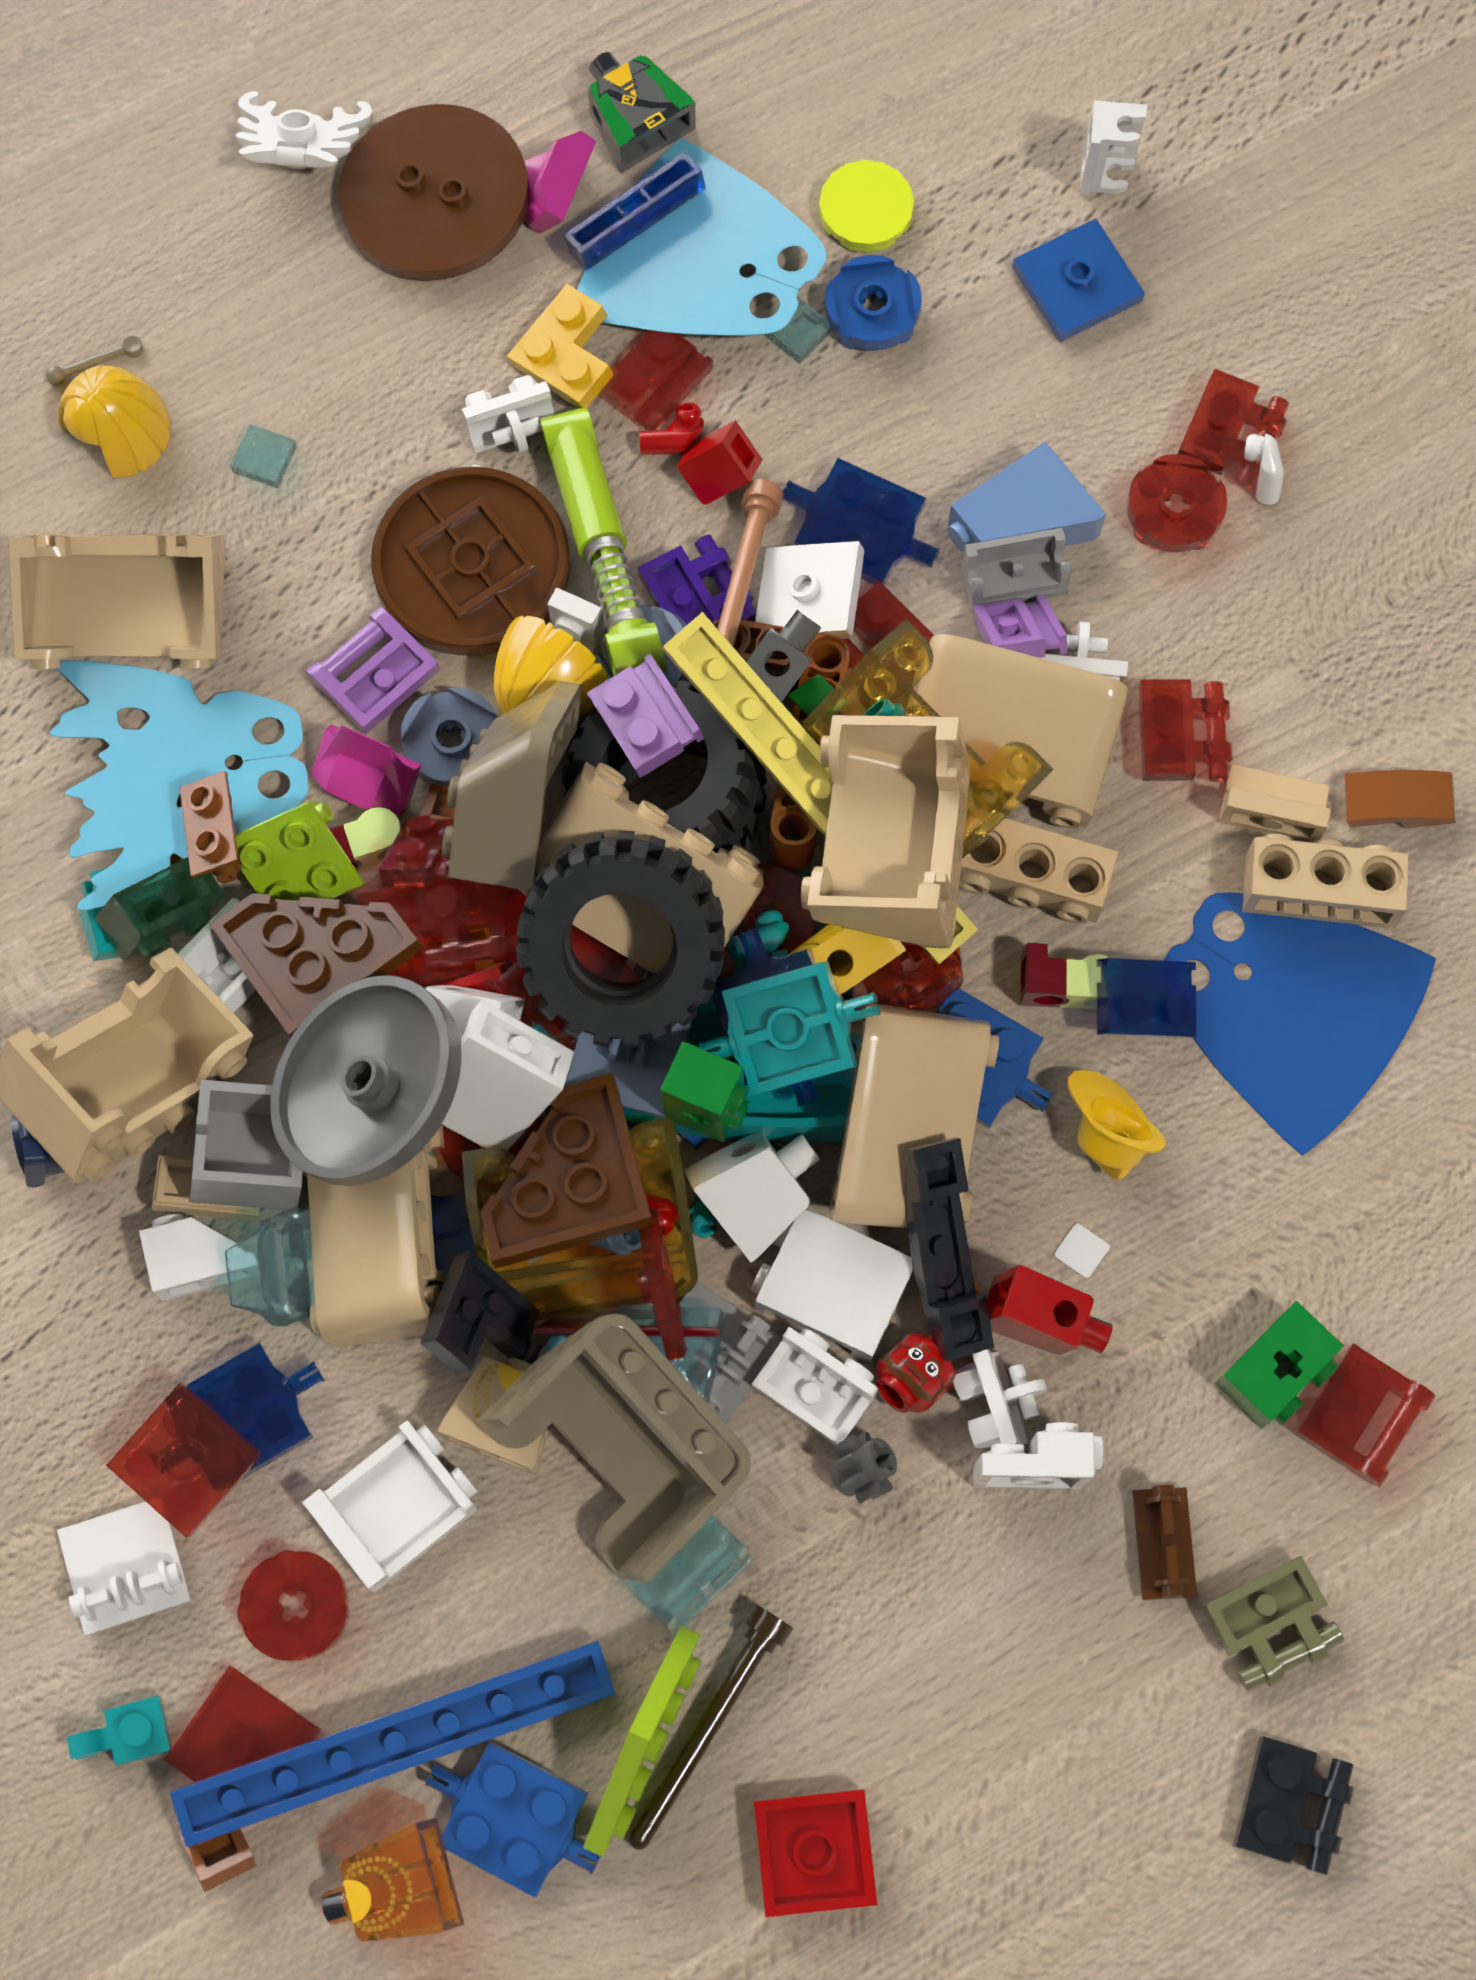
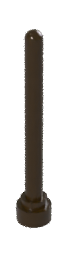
[628,1605,794,1850]

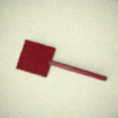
[533,1318,720,1338]

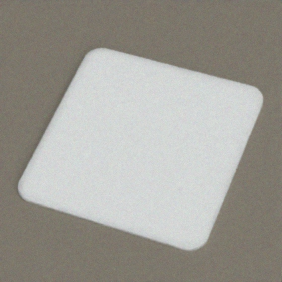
[1054,1223,1110,1278]

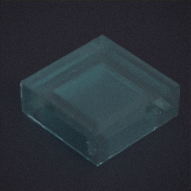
[764,296,832,364]
[230,424,297,489]

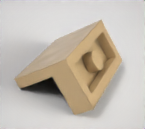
[1218,764,1331,843]

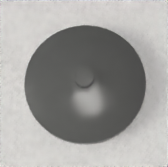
[270,976,461,1186]

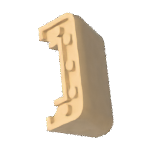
[8,534,225,669]
[907,634,1128,829]
[801,715,970,948]
[829,1003,999,1228]
[303,1124,445,1347]

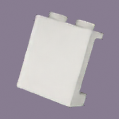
[442,1000,574,1157]
[750,1208,914,1364]
[302,1420,477,1593]

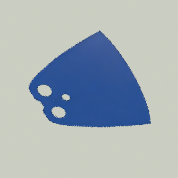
[1158,892,1436,1156]

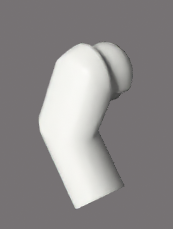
[1244,433,1284,505]

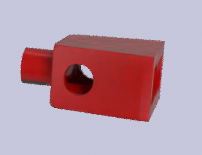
[986,1264,1113,1355]

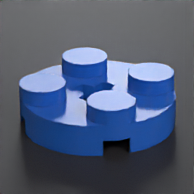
[825,255,922,351]

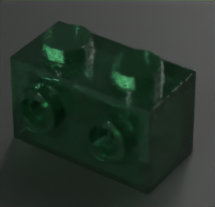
[95,857,226,962]

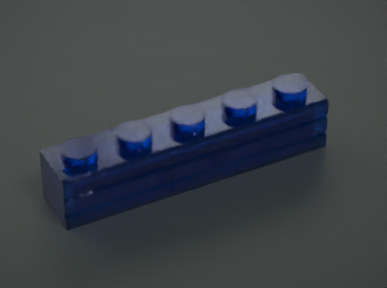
[564,152,706,271]

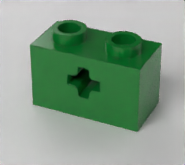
[660,1041,750,1142]
[1215,1300,1344,1429]

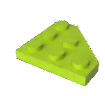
[583,1625,702,1857]

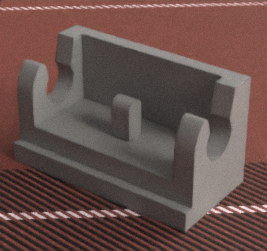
[961,527,1071,612]

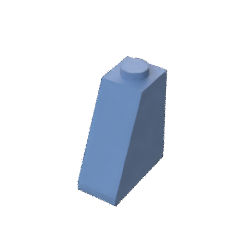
[947,441,1106,552]

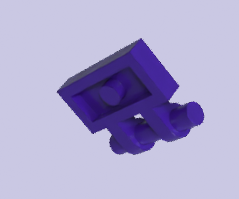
[637,534,756,625]

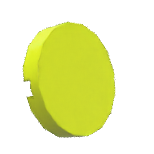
[819,160,914,253]

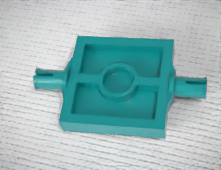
[698,961,881,1096]

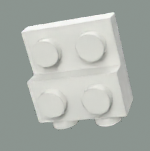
[973,1422,1103,1490]

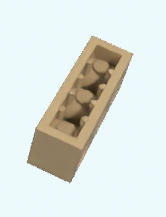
[959,808,1119,924]
[1242,834,1409,929]

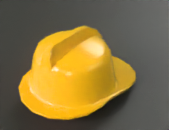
[1067,1069,1166,1180]

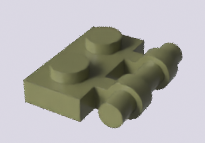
[1202,1556,1344,1691]

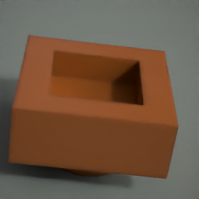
[180,1829,257,1892]

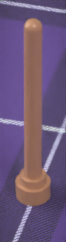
[717,479,784,647]

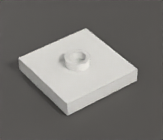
[755,541,865,639]

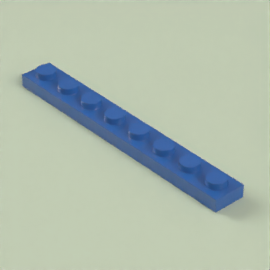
[169,1641,616,1848]

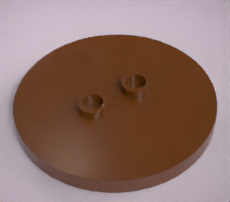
[339,104,530,280]
[371,467,570,656]

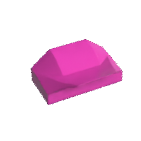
[524,131,596,234]
[311,724,421,815]

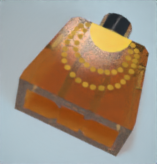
[322,1818,465,1942]

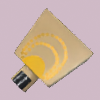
[438,1341,549,1476]

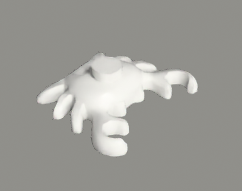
[236,91,372,170]

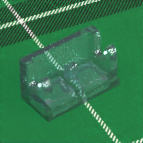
[626,1514,753,1637]

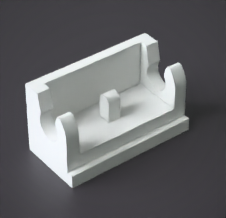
[1080,100,1147,196]

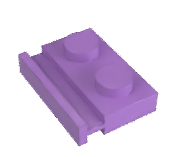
[973,594,1068,658]
[587,654,704,778]

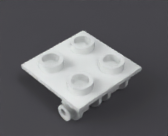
[57,1496,191,1636]

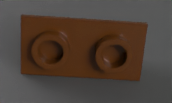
[1132,1485,1197,1600]

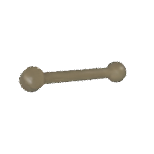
[46,336,144,385]

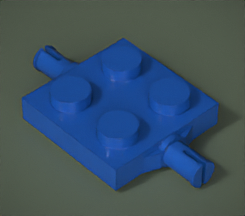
[899,985,1054,1129]
[425,1741,601,1898]

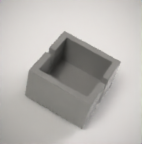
[189,1079,303,1210]

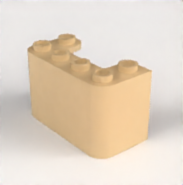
[519,762,763,974]
[0,947,254,1183]

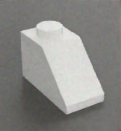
[139,1214,265,1301]

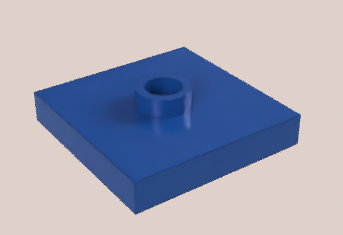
[1012,218,1145,342]

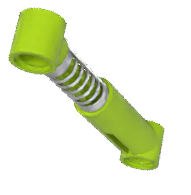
[539,406,667,676]

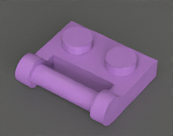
[305,607,440,734]

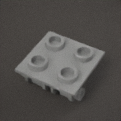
[652,1280,782,1424]

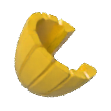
[58,365,171,478]
[494,616,608,717]

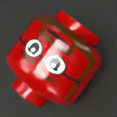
[876,1333,955,1413]

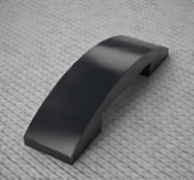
[905,1137,994,1361]

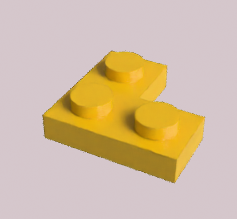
[507,284,614,408]

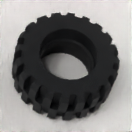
[562,680,767,853]
[516,831,725,1048]

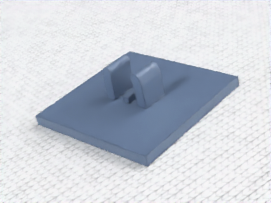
[565,1021,692,1118]

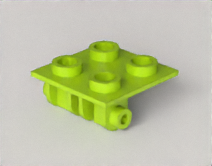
[236,801,364,901]

